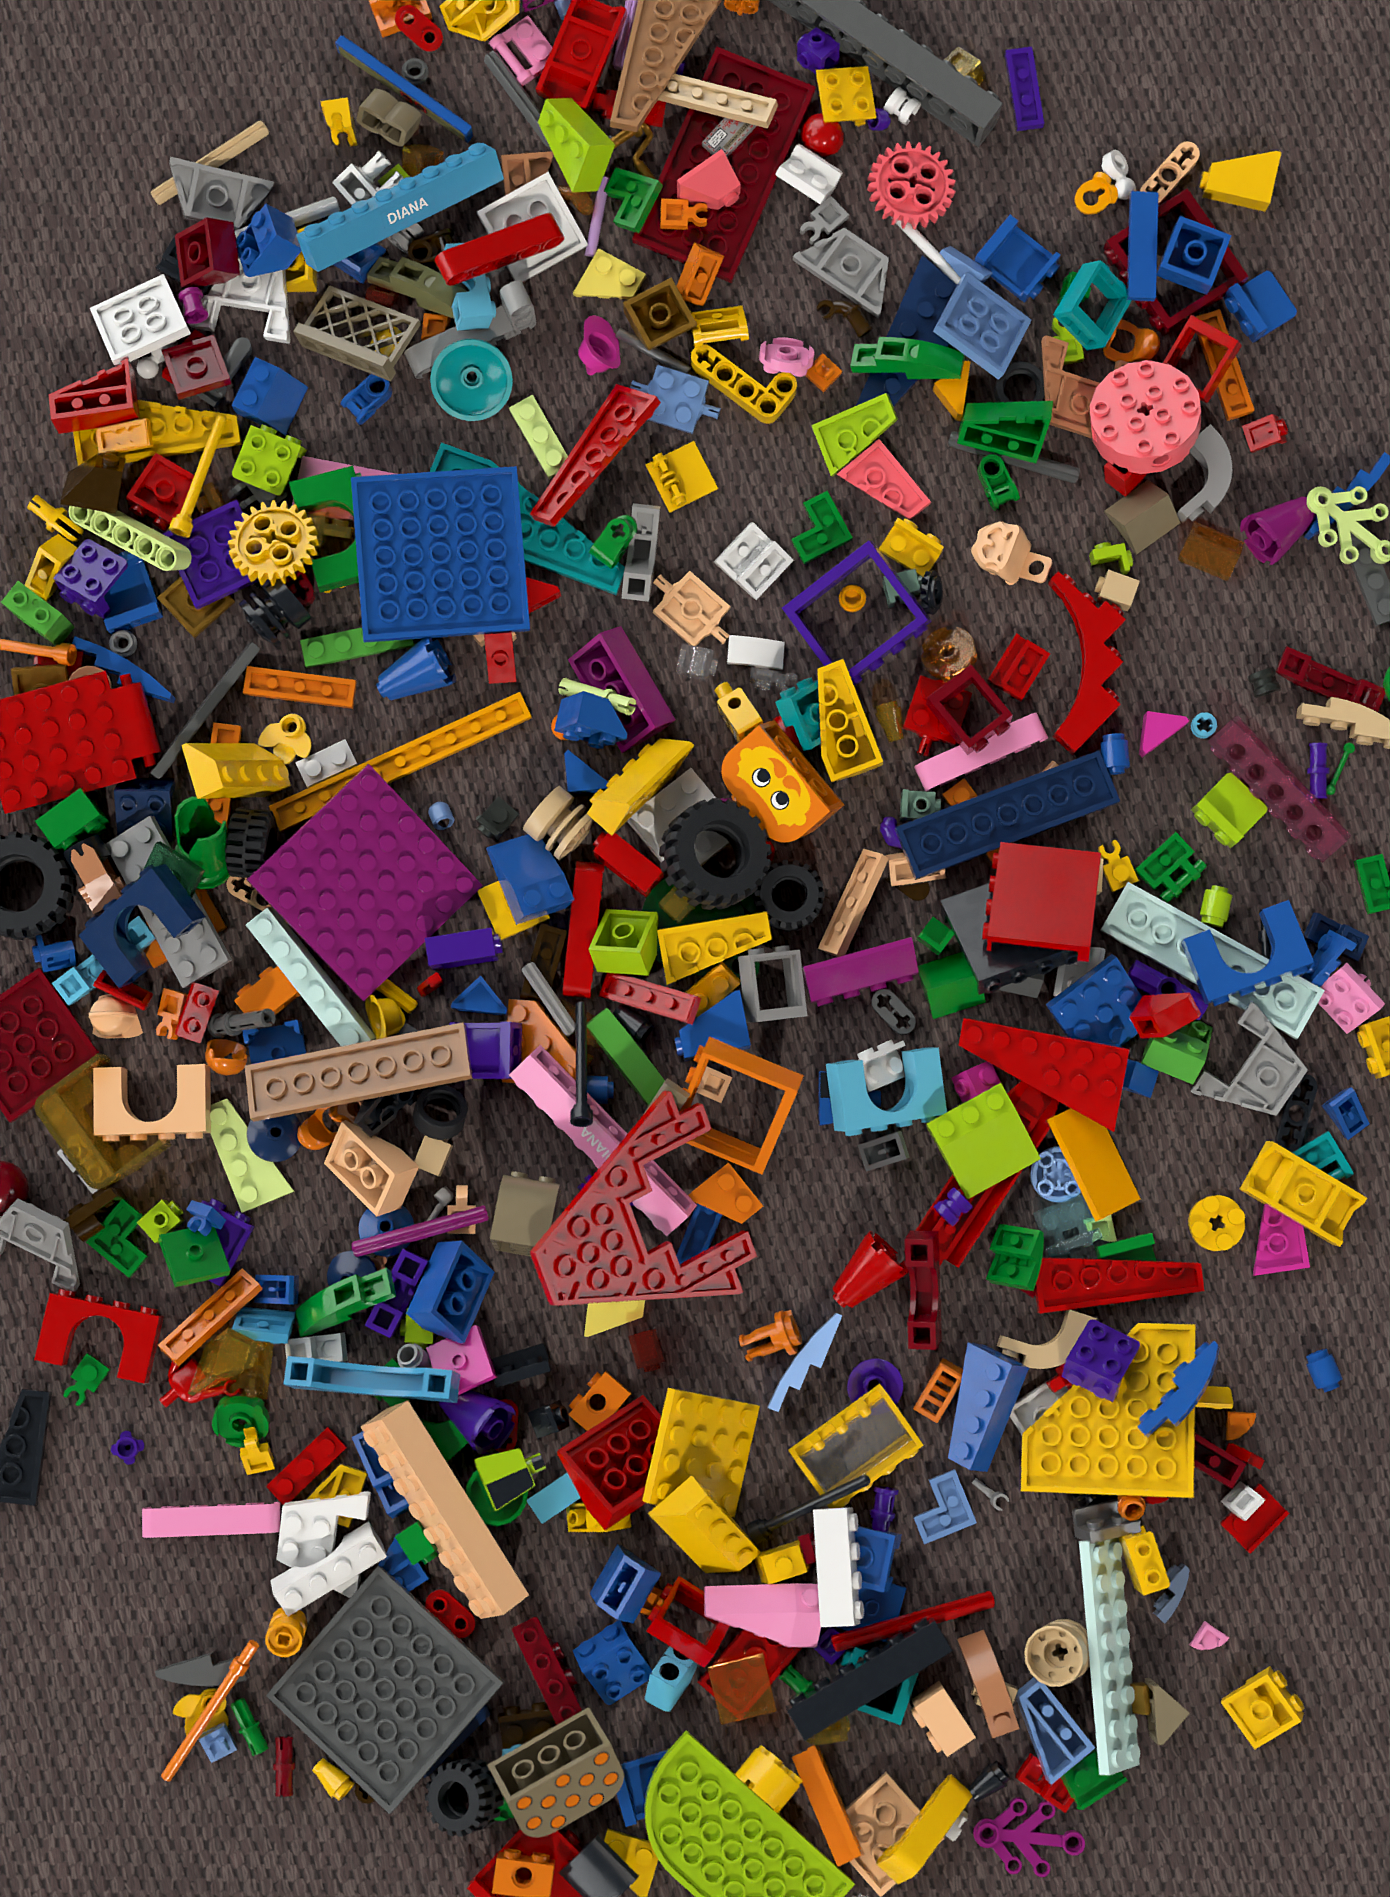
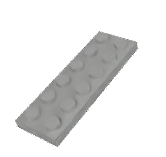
[105,816,232,988]

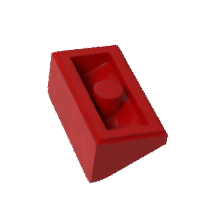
[93,970,153,1010]

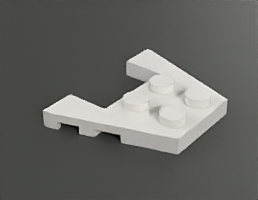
[188,252,290,344]
[277,1491,371,1598]

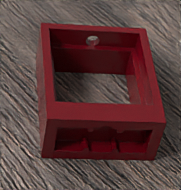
[926,664,1013,755]

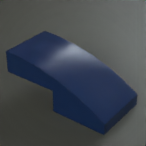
[1303,913,1369,961]

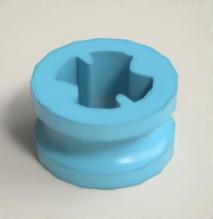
[1191,712,1217,739]

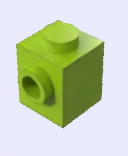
[137,1200,185,1243]
[400,1308,435,1349]

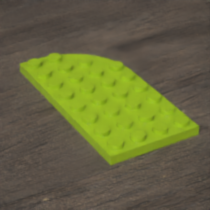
[644,1730,855,1897]

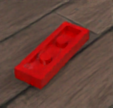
[266,1427,347,1505]

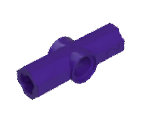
[1127,960,1208,1021]

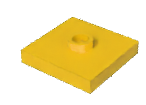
[477,881,550,940]

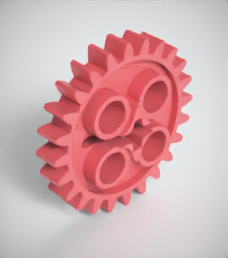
[867,141,955,229]

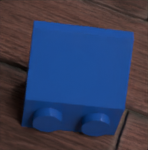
[232,357,308,436]

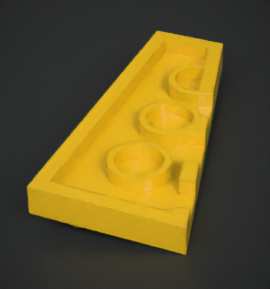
[657,911,772,985]

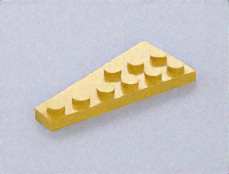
[73,400,242,466]

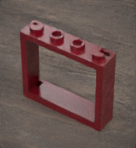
[1103,188,1249,336]

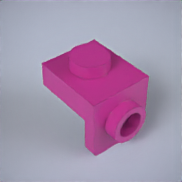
[952,1061,1001,1102]

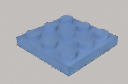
[933,272,1031,380]

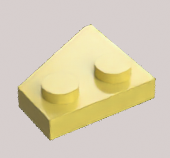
[573,248,646,299]
[584,1300,645,1337]

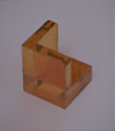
[402,144,444,177]

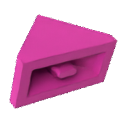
[1139,711,1189,758]

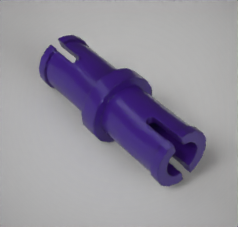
[1307,743,1330,799]

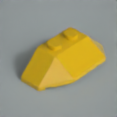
[440,0,520,41]

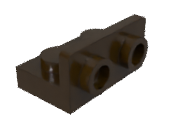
[498,1702,557,1749]

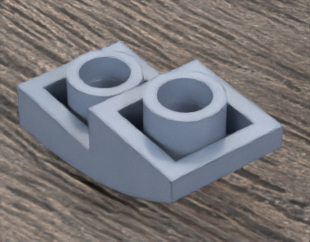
[1153,1563,1190,1623]

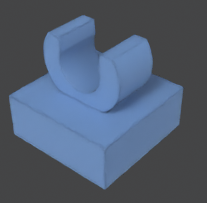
[198,1722,237,1763]

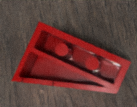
[49,358,140,434]

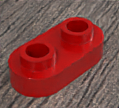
[394,5,443,51]
[425,1589,476,1638]

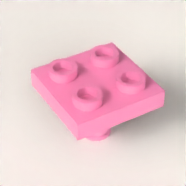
[1318,963,1385,1034]

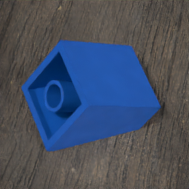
[675,990,751,1061]

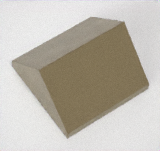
[1104,480,1180,555]
[1145,1678,1190,1745]

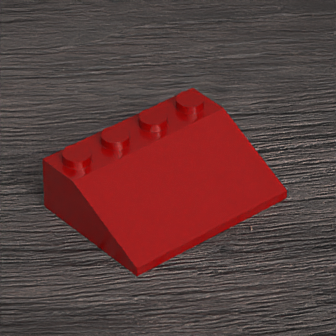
[557,1395,661,1531]

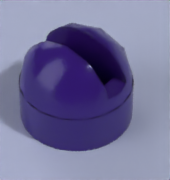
[868,108,891,131]

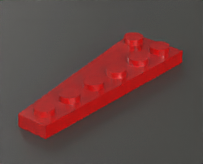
[530,384,661,527]
[1035,1257,1205,1314]

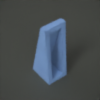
[939,246,993,283]

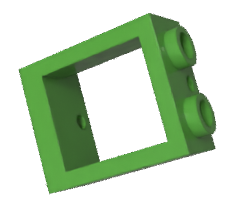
[1,581,75,646]

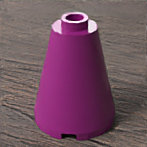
[1240,496,1317,565]

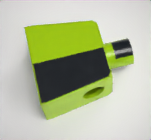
[474,1448,546,1511]

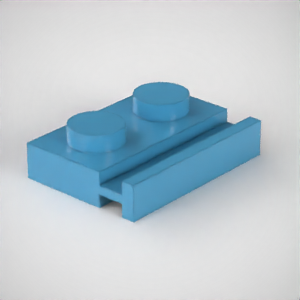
[232,1307,295,1344]

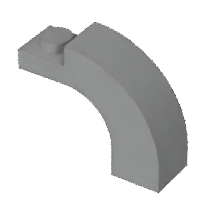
[1177,424,1232,523]
[621,503,661,602]

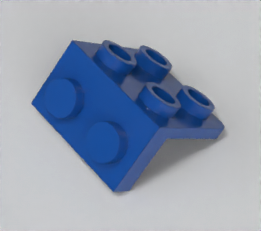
[1223,271,1297,343]
[572,1620,652,1705]

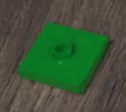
[158,1226,231,1287]

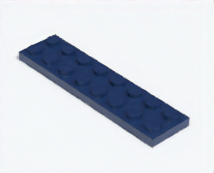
[894,750,1120,880]

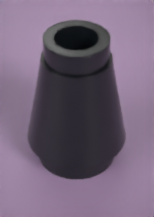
[613,1005,654,1043]
[967,1761,1011,1802]

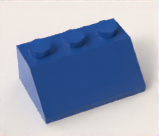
[406,1241,495,1343]

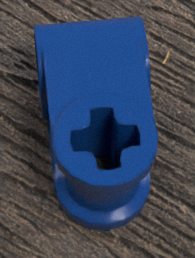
[340,374,392,425]

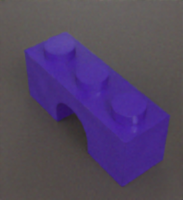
[365,1249,429,1338]

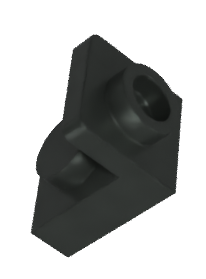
[476,796,519,840]

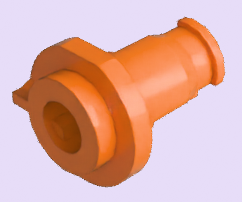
[739,1310,802,1362]

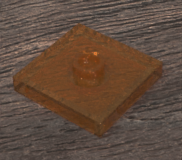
[708,1653,777,1725]

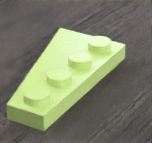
[210,1099,295,1213]

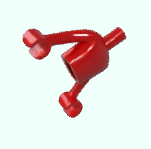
[159,1358,243,1407]

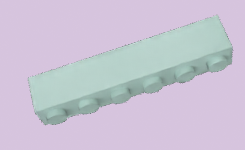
[246,907,376,1046]

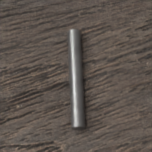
[616,328,691,374]

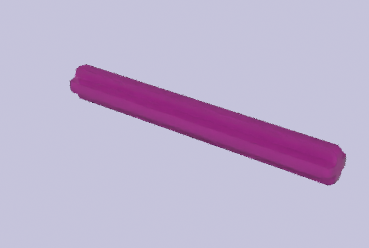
[351,1206,489,1257]

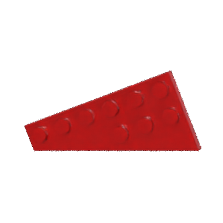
[959,1018,1130,1132]

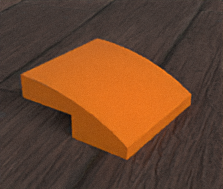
[368,0,433,38]

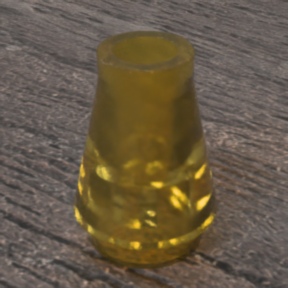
[875,700,904,743]

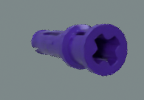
[870,1486,899,1532]

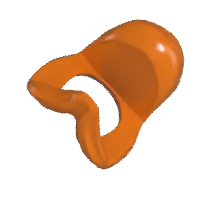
[1103,319,1160,362]
[297,1105,353,1150]

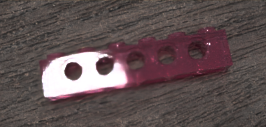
[1208,715,1351,863]

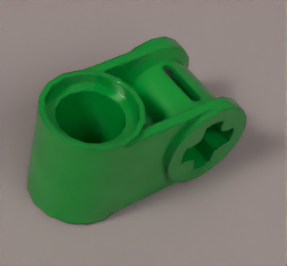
[977,454,1020,511]
[589,515,637,569]

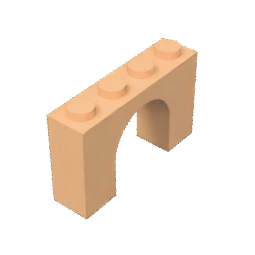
[93,1064,211,1142]

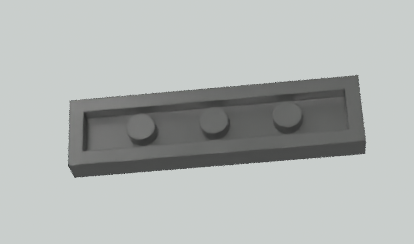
[1336,521,1390,627]

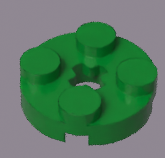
[212,1396,270,1447]

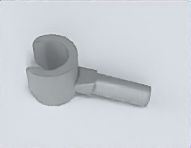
[427,1186,453,1221]
[972,1478,1009,1511]

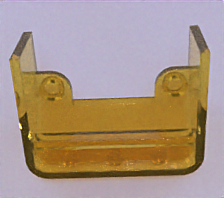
[35,1053,172,1189]

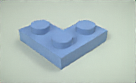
[913,1469,977,1544]

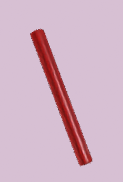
[831,1591,995,1652]

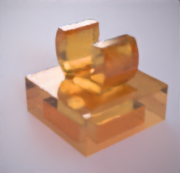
[196,482,225,514]

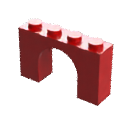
[34,1288,164,1383]

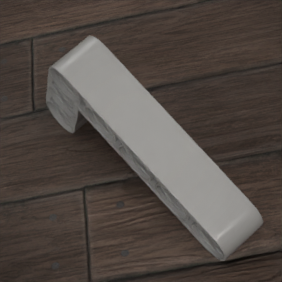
[404,280,536,379]

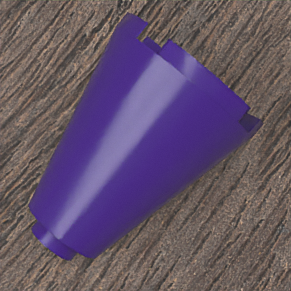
[439,1390,516,1455]

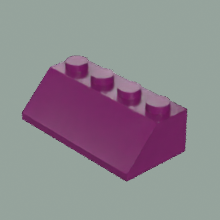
[568,626,676,753]
[802,937,919,1007]

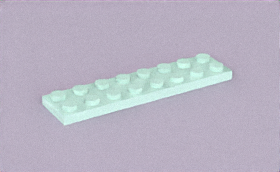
[1100,882,1325,1040]
[1079,1537,1140,1775]

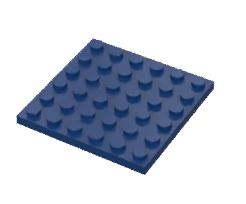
[351,466,530,643]

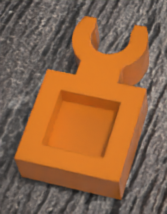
[660,199,707,230]
[156,988,188,1040]

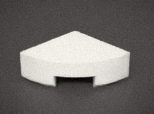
[945,1810,968,1841]

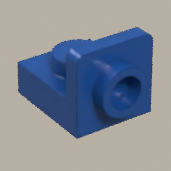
[32,934,76,972]

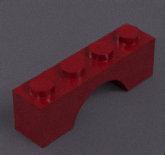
[905,1231,942,1350]

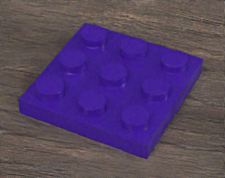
[163,499,260,610]

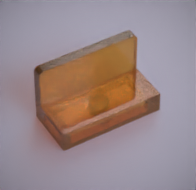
[1178,521,1244,581]

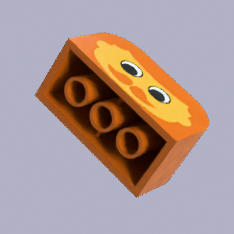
[722,720,844,842]

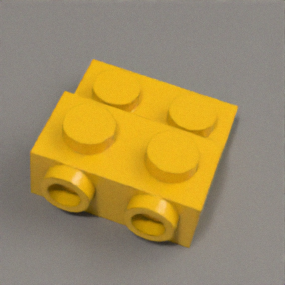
[1221,1666,1304,1749]

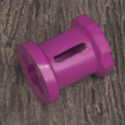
[179,287,208,324]

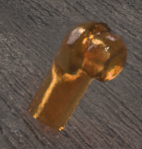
[558,185,594,215]

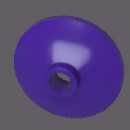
[847,1358,903,1415]

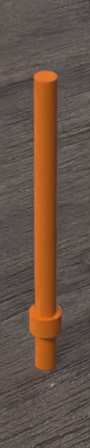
[161,1640,259,1782]

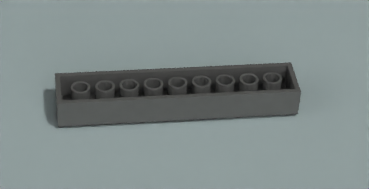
[768,0,1003,148]

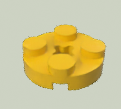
[1188,1195,1245,1251]

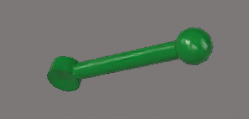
[1327,743,1355,795]

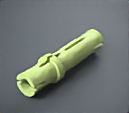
[559,678,636,715]

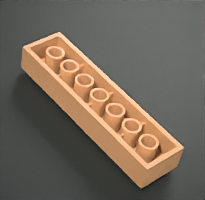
[361,1401,529,1619]

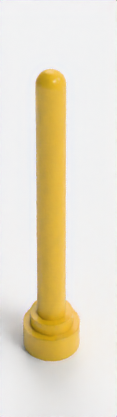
[169,414,226,538]

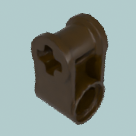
[408,228,455,269]

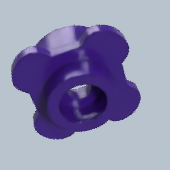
[111,1431,145,1465]

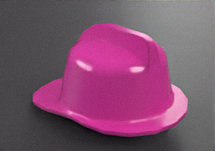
[578,315,620,375]

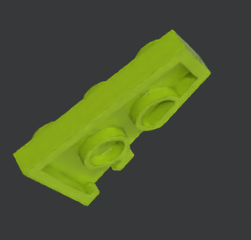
[811,393,898,477]

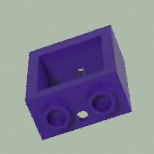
[425,928,503,971]

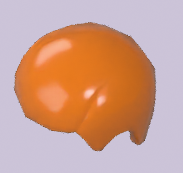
[205,1039,248,1076]

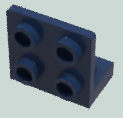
[114,778,175,842]

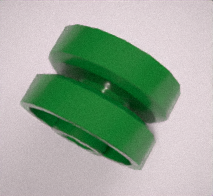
[465,1470,528,1527]

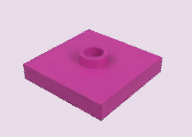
[426,1325,497,1395]

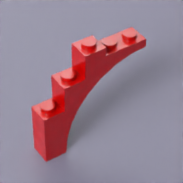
[1048,571,1126,755]

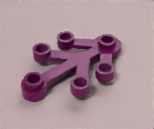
[973,1797,1085,1877]

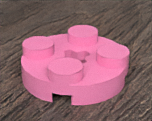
[759,338,814,376]

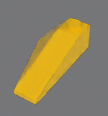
[817,659,883,782]

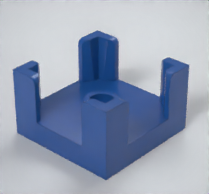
[242,1020,307,1064]
[854,1524,902,1593]

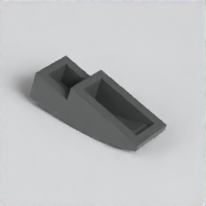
[155,1652,250,1686]

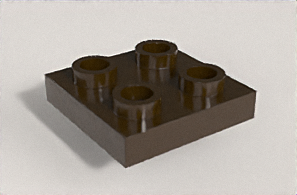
[63,1186,127,1242]

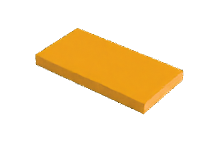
[1047,1108,1141,1222]

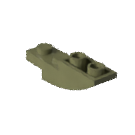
[367,256,467,318]

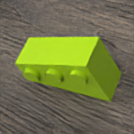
[538,98,615,193]

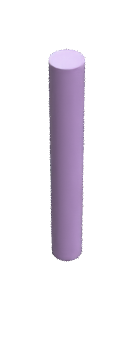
[585,176,610,257]

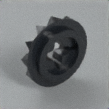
[920,570,943,615]

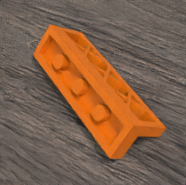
[792,1745,865,1867]

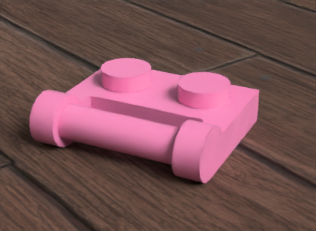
[489,16,552,86]

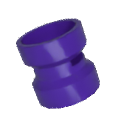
[934,1187,973,1227]

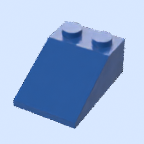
[486,834,574,925]

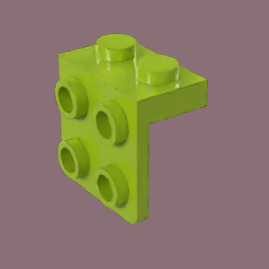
[232,424,307,496]
[1191,773,1267,848]

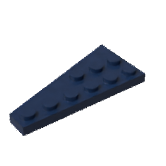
[856,255,957,407]

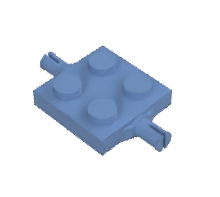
[630,365,721,434]

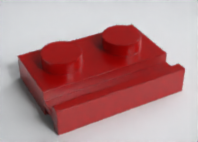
[987,633,1051,701]
[1220,1483,1290,1554]

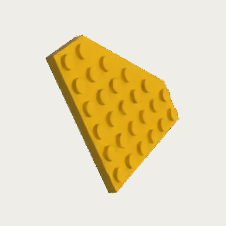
[1021,1323,1196,1498]

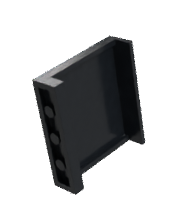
[941,883,1078,995]

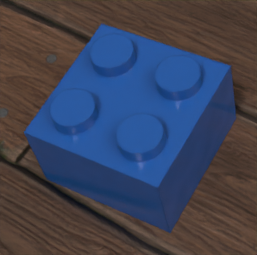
[1156,216,1232,295]

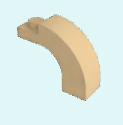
[997,1310,1097,1369]

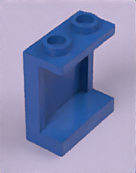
[975,215,1061,303]
[104,551,163,635]
[617,1749,669,1827]

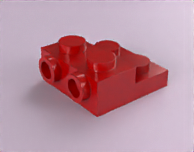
[126,453,194,531]

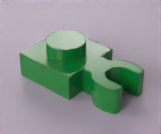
[63,1353,111,1406]

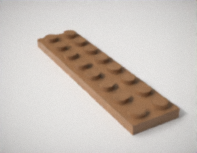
[245,1022,473,1122]

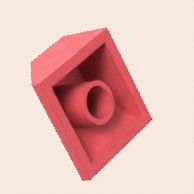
[677,149,741,210]

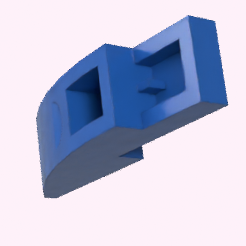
[1138,1341,1220,1438]

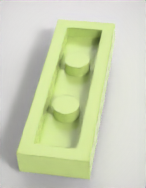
[509,395,568,479]

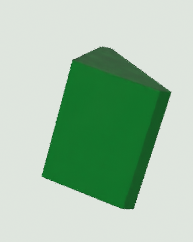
[918,952,986,1019]

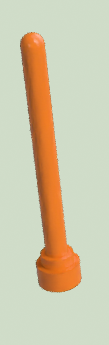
[0,639,77,666]

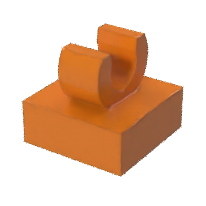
[805,353,842,393]

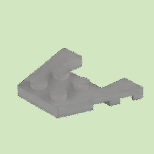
[1191,1001,1308,1116]
[0,1199,80,1292]

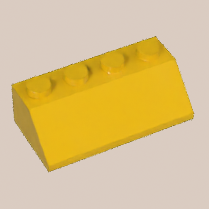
[587,738,694,836]
[182,743,291,799]
[648,1475,761,1573]

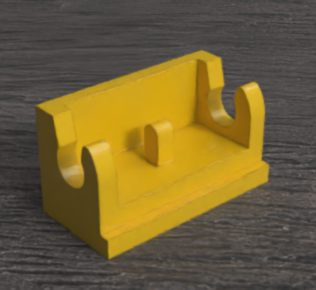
[321,97,357,146]

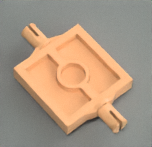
[653,571,730,649]

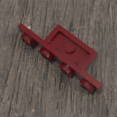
[512,1616,582,1725]

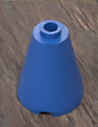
[376,637,456,700]

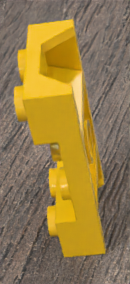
[1239,1141,1367,1247]

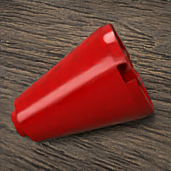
[833,1231,908,1308]

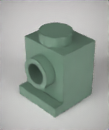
[882,569,922,608]
[900,789,941,821]

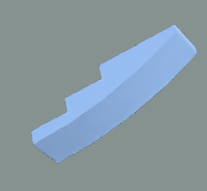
[767,1313,842,1412]

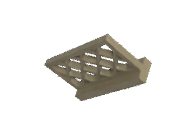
[293,285,421,382]

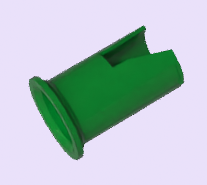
[174,796,230,889]

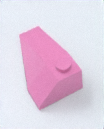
[704,1584,821,1648]

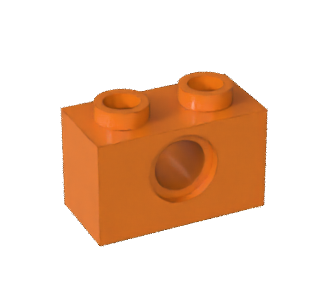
[568,1371,631,1431]
[492,1849,555,1897]

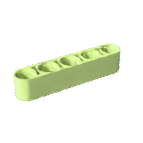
[68,506,192,571]

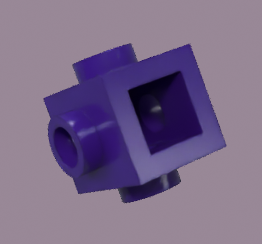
[797,27,840,74]

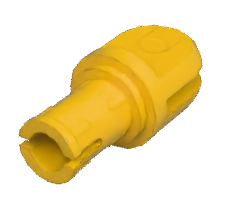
[27,495,83,542]

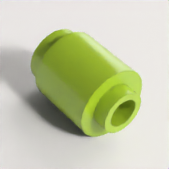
[1199,885,1233,928]

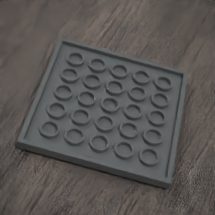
[266,1565,505,1814]

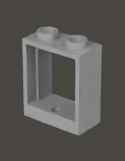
[738,945,807,1023]

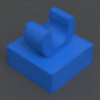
[186,1200,226,1236]

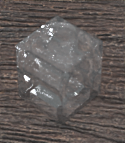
[676,643,718,682]

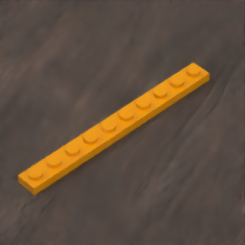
[269,692,532,832]

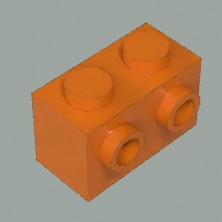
[234,966,300,1029]

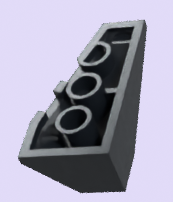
[354,1023,428,1137]

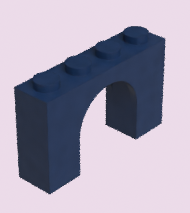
[79,864,206,988]

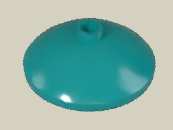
[430,339,513,421]

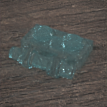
[1033,1194,1103,1257]

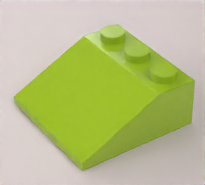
[926,1083,1041,1200]

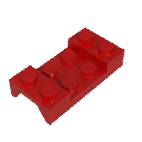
[536,0,628,114]

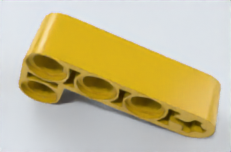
[691,344,797,424]
[876,1774,973,1884]

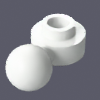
[1102,150,1136,200]
[137,341,178,379]

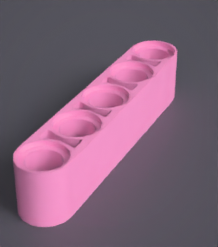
[914,712,1048,792]
[142,1502,281,1538]

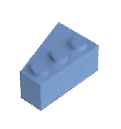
[1016,1677,1095,1785]

